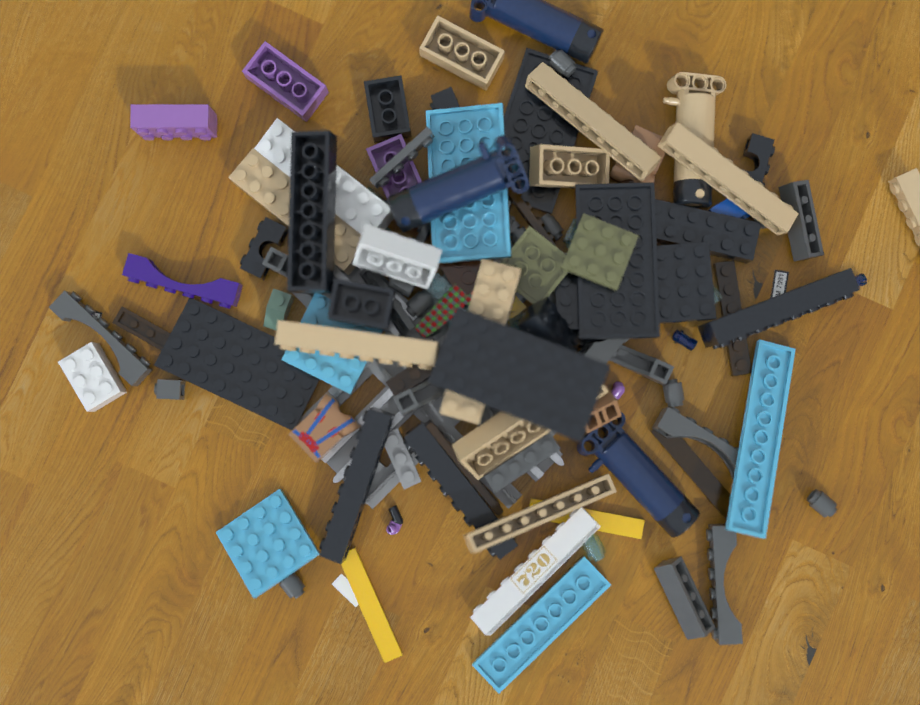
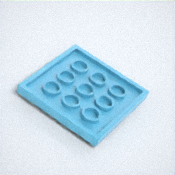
[281,293,383,394]
[216,489,320,598]

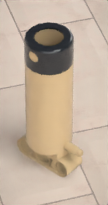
[663,72,726,209]

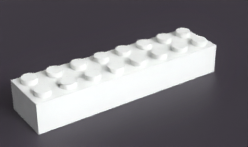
[254,118,394,235]

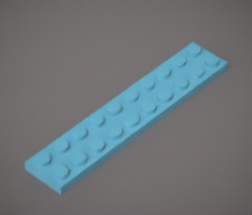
[725,340,796,539]

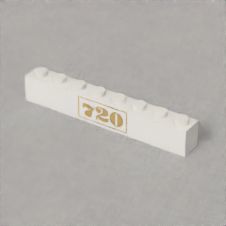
[470,507,601,636]

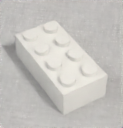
[352,224,442,289]

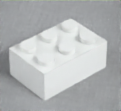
[58,342,127,412]

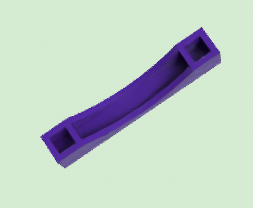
[122,253,243,309]

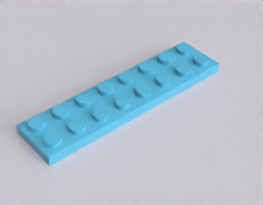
[472,556,611,693]

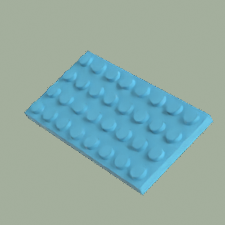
[426,103,511,263]

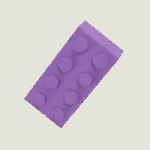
[242,41,329,122]
[130,104,217,140]
[366,134,422,200]

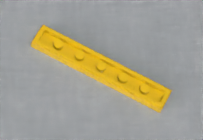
[529,498,645,539]
[341,547,403,663]

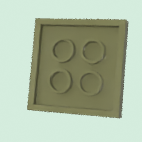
[561,213,639,291]
[500,226,568,304]

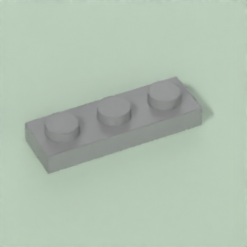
[385,428,422,489]

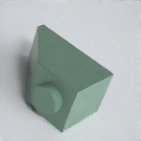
[263,288,295,331]

